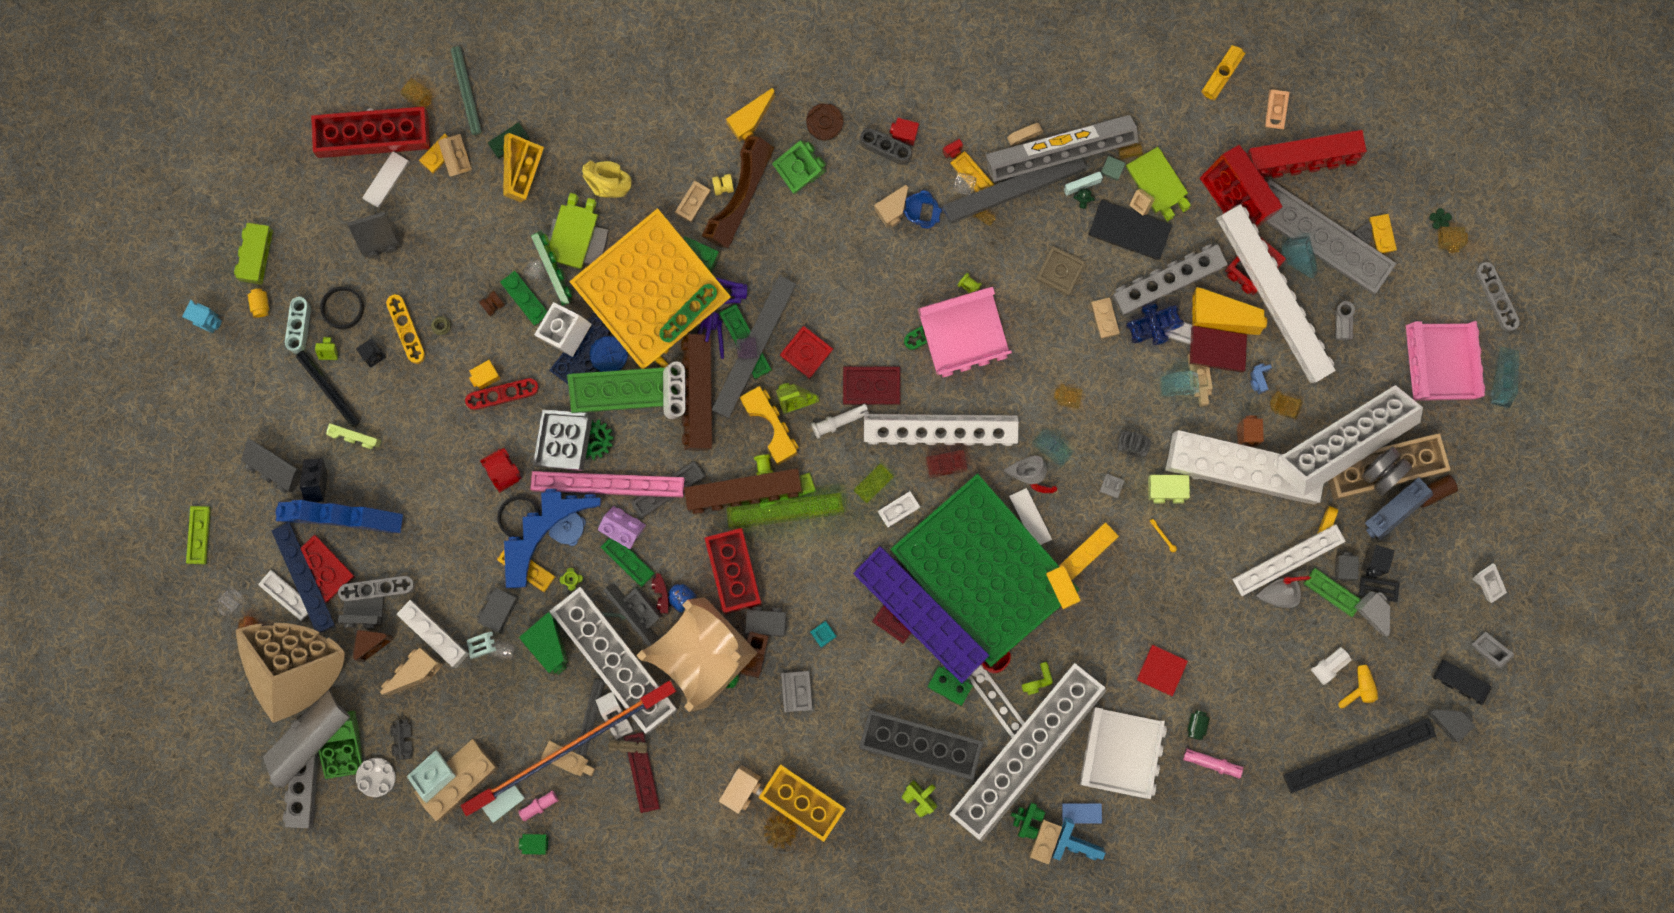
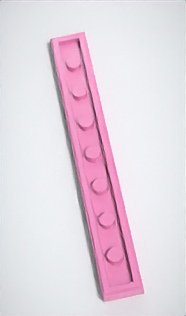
[530,471,685,498]

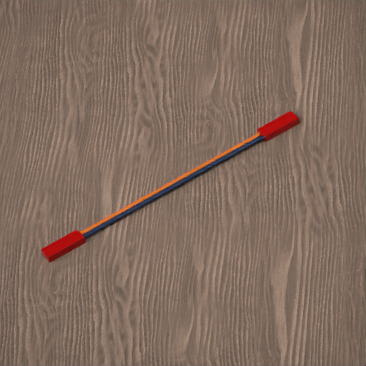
[460,680,677,817]

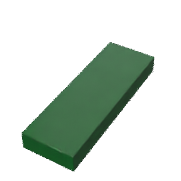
[600,538,655,587]

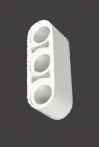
[663,361,685,419]

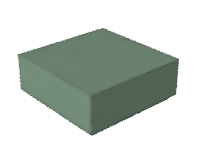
[1101,156,1125,181]

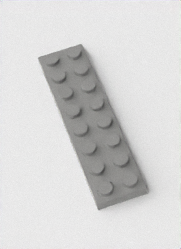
[1265,179,1396,295]

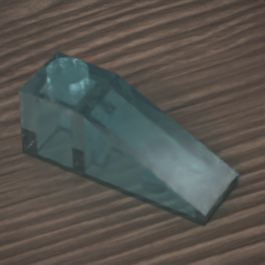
[1491,347,1519,408]

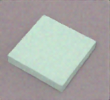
[407,750,456,803]

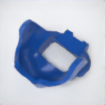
[903,190,942,229]

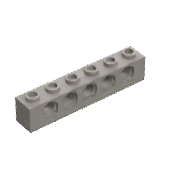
[1113,244,1228,316]

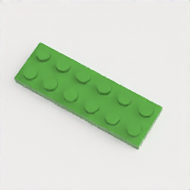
[567,367,678,413]

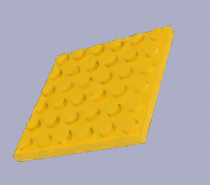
[569,208,731,369]

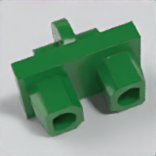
[1010,803,1045,839]

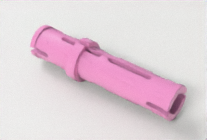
[1183,748,1244,779]

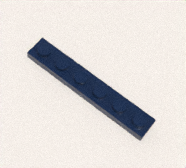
[271,523,336,634]

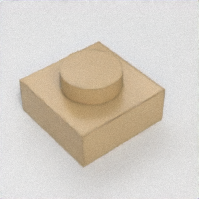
[1129,189,1155,216]

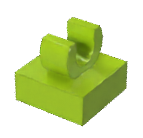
[315,337,338,360]

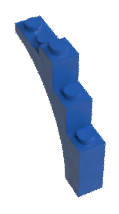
[504,489,601,588]
[275,500,403,533]

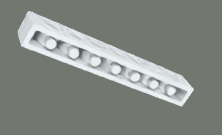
[864,414,1019,446]

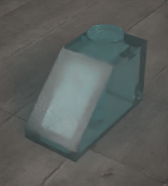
[1282,236,1318,278]
[1160,371,1199,397]

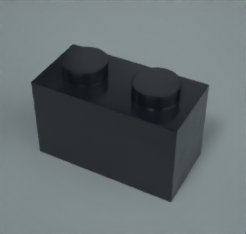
[300,458,328,502]
[1361,545,1395,578]

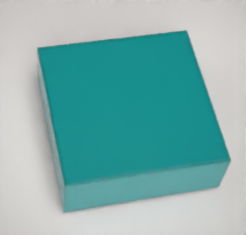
[810,621,837,648]

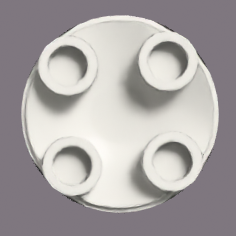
[356,758,396,797]

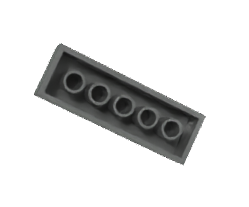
[859,710,983,780]

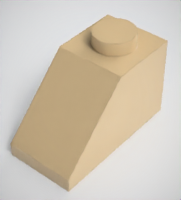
[874,185,908,228]

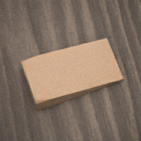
[1265,90,1290,129]

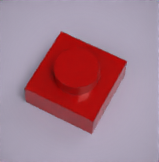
[942,139,963,159]

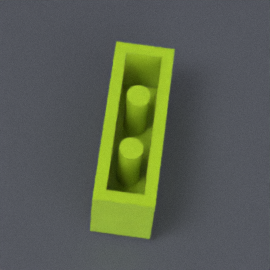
[234,223,273,285]

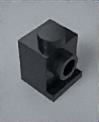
[356,338,386,368]

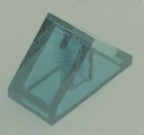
[1032,429,1073,468]

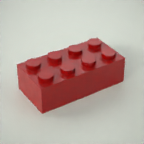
[704,528,762,615]

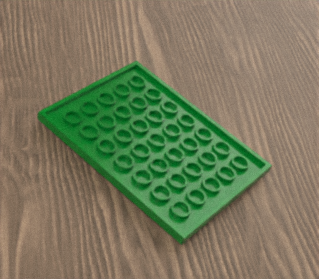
[890,473,1080,667]

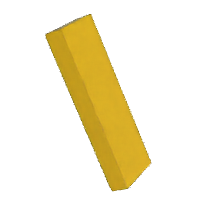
[950,151,994,193]
[497,550,555,593]

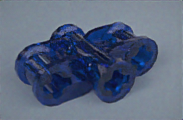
[1126,304,1184,345]

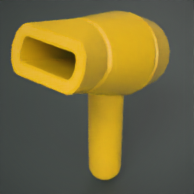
[1338,665,1378,708]

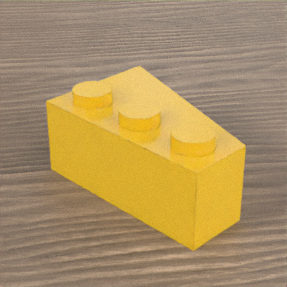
[503,133,544,202]

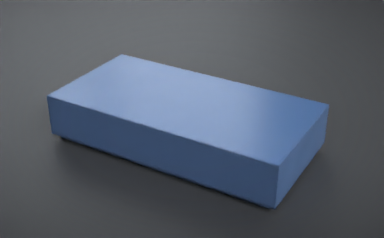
[1062,804,1102,823]

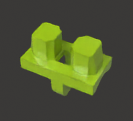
[902,780,938,817]

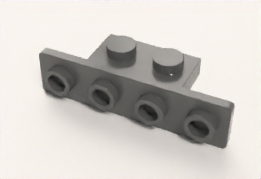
[603,583,663,646]

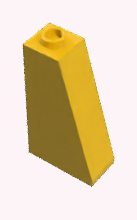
[1192,287,1267,335]

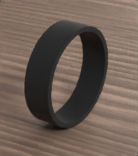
[320,287,364,329]
[497,496,541,539]

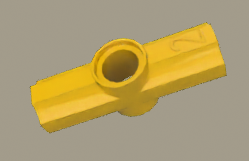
[1201,45,1245,101]

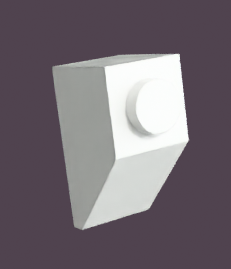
[596,692,633,740]

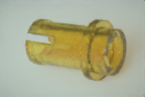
[1118,143,1143,160]

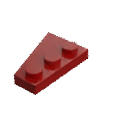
[301,535,355,603]

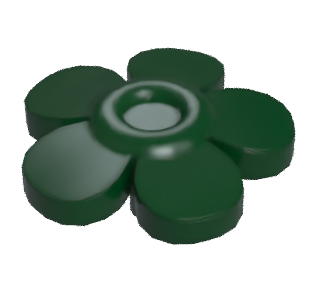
[1429,208,1452,229]

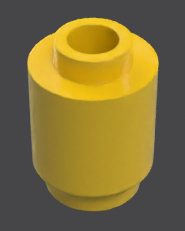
[247,288,270,318]

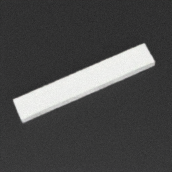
[1232,524,1346,596]
[968,665,1025,738]

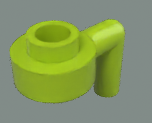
[1021,662,1053,695]

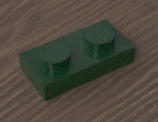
[488,122,530,159]

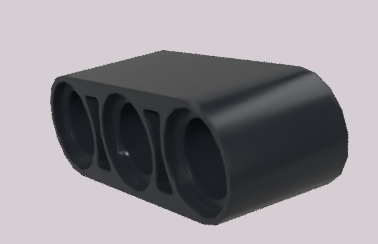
[1433,660,1492,705]

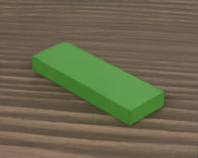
[1303,568,1361,617]

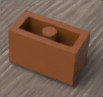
[1237,415,1264,447]

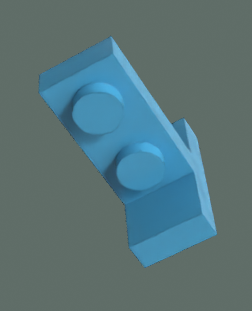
[1052,817,1106,861]

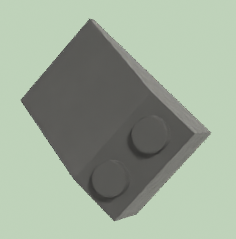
[347,212,401,258]

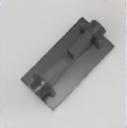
[390,720,413,760]

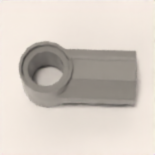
[1334,301,1355,340]

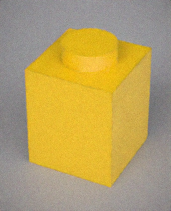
[469,360,501,390]

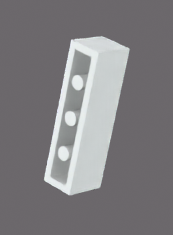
[397,600,469,668]

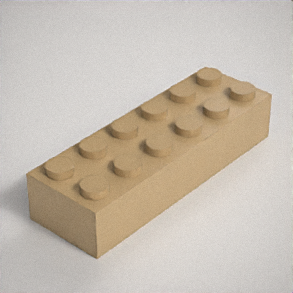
[1328,433,1450,501]

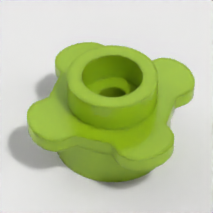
[560,568,583,591]

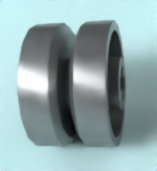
[1362,446,1412,495]

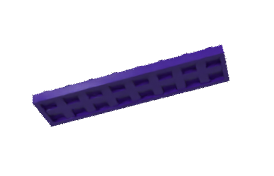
[853,546,990,684]

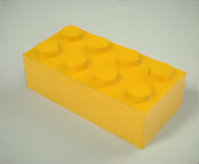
[758,764,846,842]

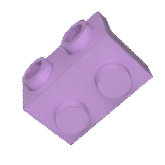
[598,506,646,549]

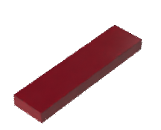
[624,732,660,813]

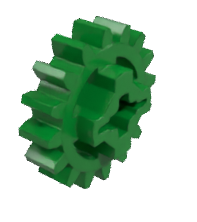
[586,419,614,461]

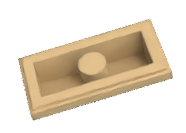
[438,134,472,176]

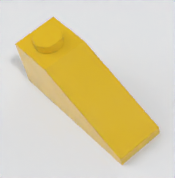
[726,88,775,142]

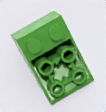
[319,711,363,779]

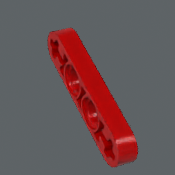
[465,378,539,410]

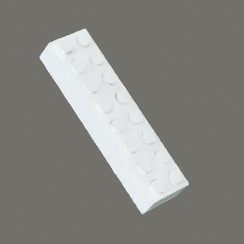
[1277,385,1423,496]
[1165,430,1323,505]
[550,587,678,734]

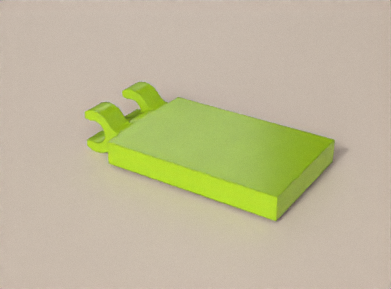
[1126,147,1191,222]
[549,193,598,270]

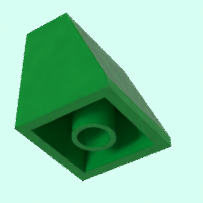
[519,612,568,675]

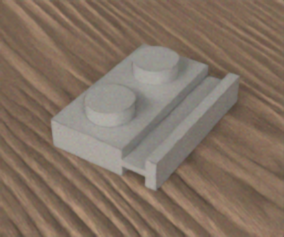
[781,671,812,713]

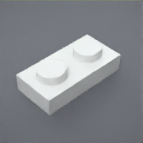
[878,491,920,528]

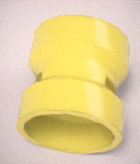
[712,174,734,196]

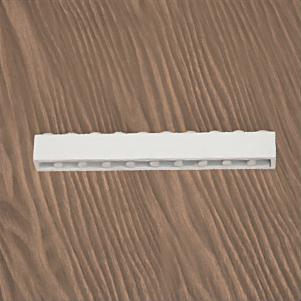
[1216,204,1336,383]

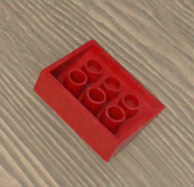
[1200,145,1283,228]

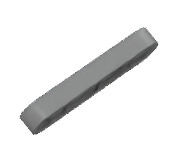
[1476,262,1520,332]
[338,576,415,602]

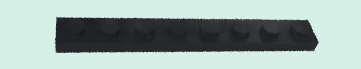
[1283,718,1436,793]

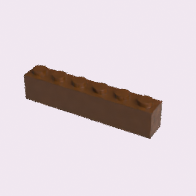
[681,334,712,451]
[684,468,803,515]

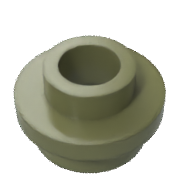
[431,316,451,335]

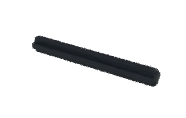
[296,350,360,427]

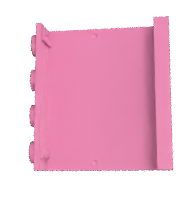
[918,287,1012,377]

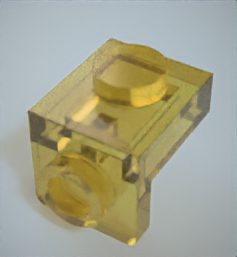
[1270,391,1303,420]

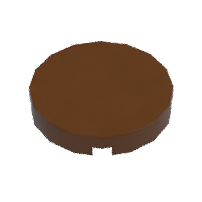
[806,103,843,141]

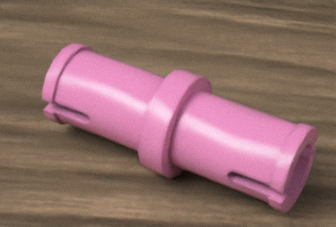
[518,791,559,821]

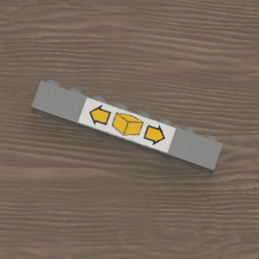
[986,115,1138,182]

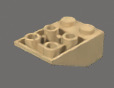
[380,647,443,696]

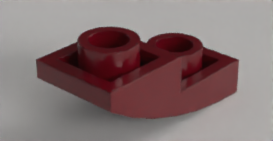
[652,573,670,615]

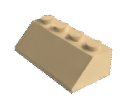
[414,739,499,822]

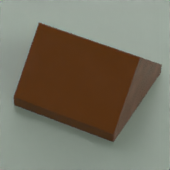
[353,630,394,662]

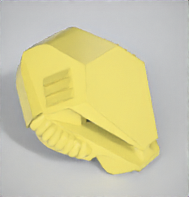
[582,161,632,198]

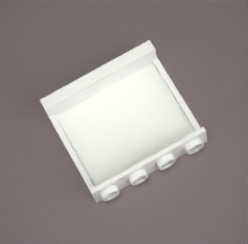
[1079,707,1167,799]

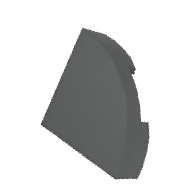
[1353,221,1372,244]

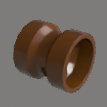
[479,290,505,317]

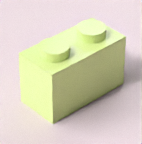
[1148,475,1190,504]

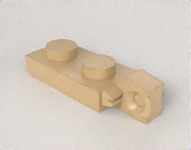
[1187,354,1213,407]
[541,741,595,776]

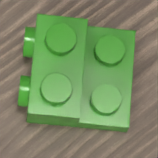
[772,140,826,194]

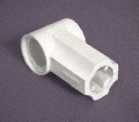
[1310,647,1352,685]

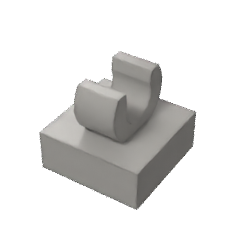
[1099,474,1125,499]

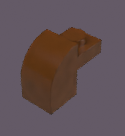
[740,632,769,678]

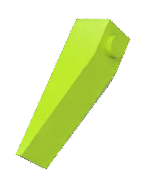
[776,383,819,414]

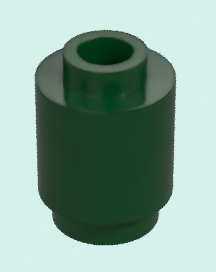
[1187,710,1210,740]

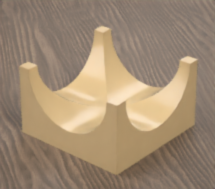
[637,597,757,712]

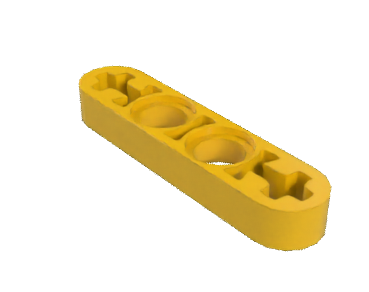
[386,294,425,364]

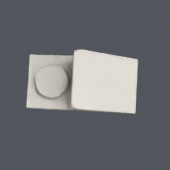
[1473,563,1507,603]

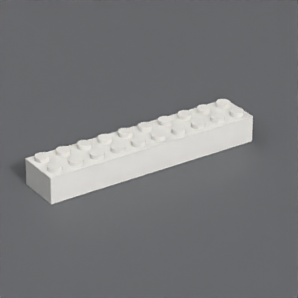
[949,663,1106,842]

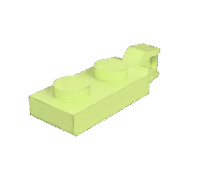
[326,423,381,450]

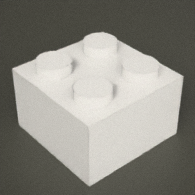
[534,302,592,357]

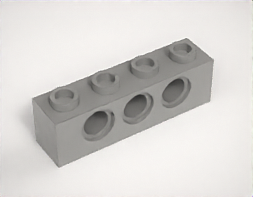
[283,751,319,828]

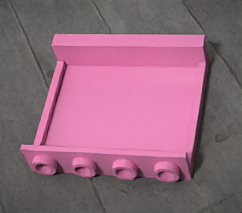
[1406,321,1485,401]

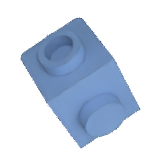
[1250,363,1272,395]

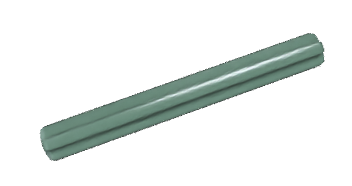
[451,46,482,135]

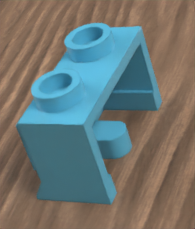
[182,300,221,333]

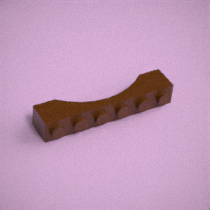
[702,136,774,248]

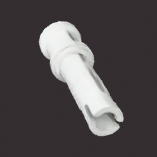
[811,404,869,439]

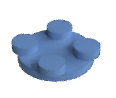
[549,513,586,546]

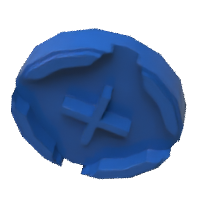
[590,336,628,372]

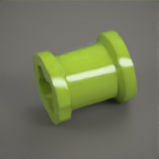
[957,273,982,293]
[754,454,773,475]

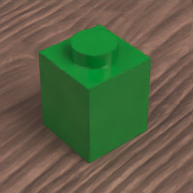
[519,834,548,855]

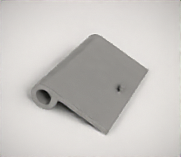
[263,689,350,788]

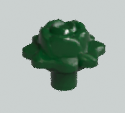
[1073,189,1095,209]

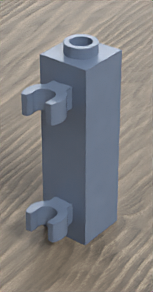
[1365,477,1433,540]

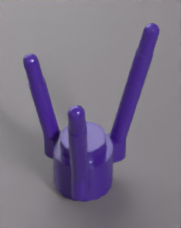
[716,278,747,305]
[697,312,724,359]

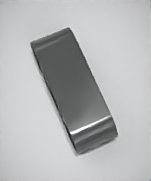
[860,128,911,165]

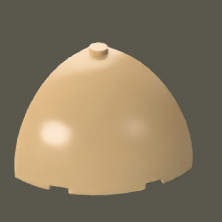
[236,623,345,723]

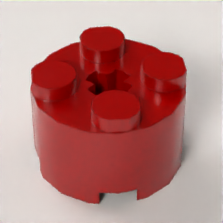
[480,448,522,493]

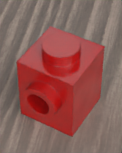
[890,117,919,146]

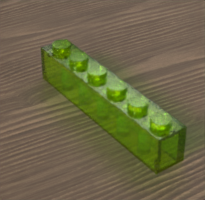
[726,493,844,529]

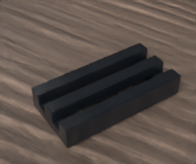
[1358,577,1400,602]

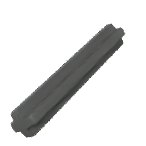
[575,679,605,756]

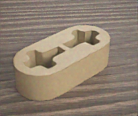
[1007,123,1043,147]

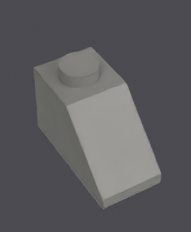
[1355,591,1390,637]

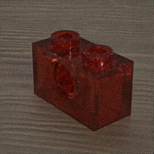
[925,450,968,478]

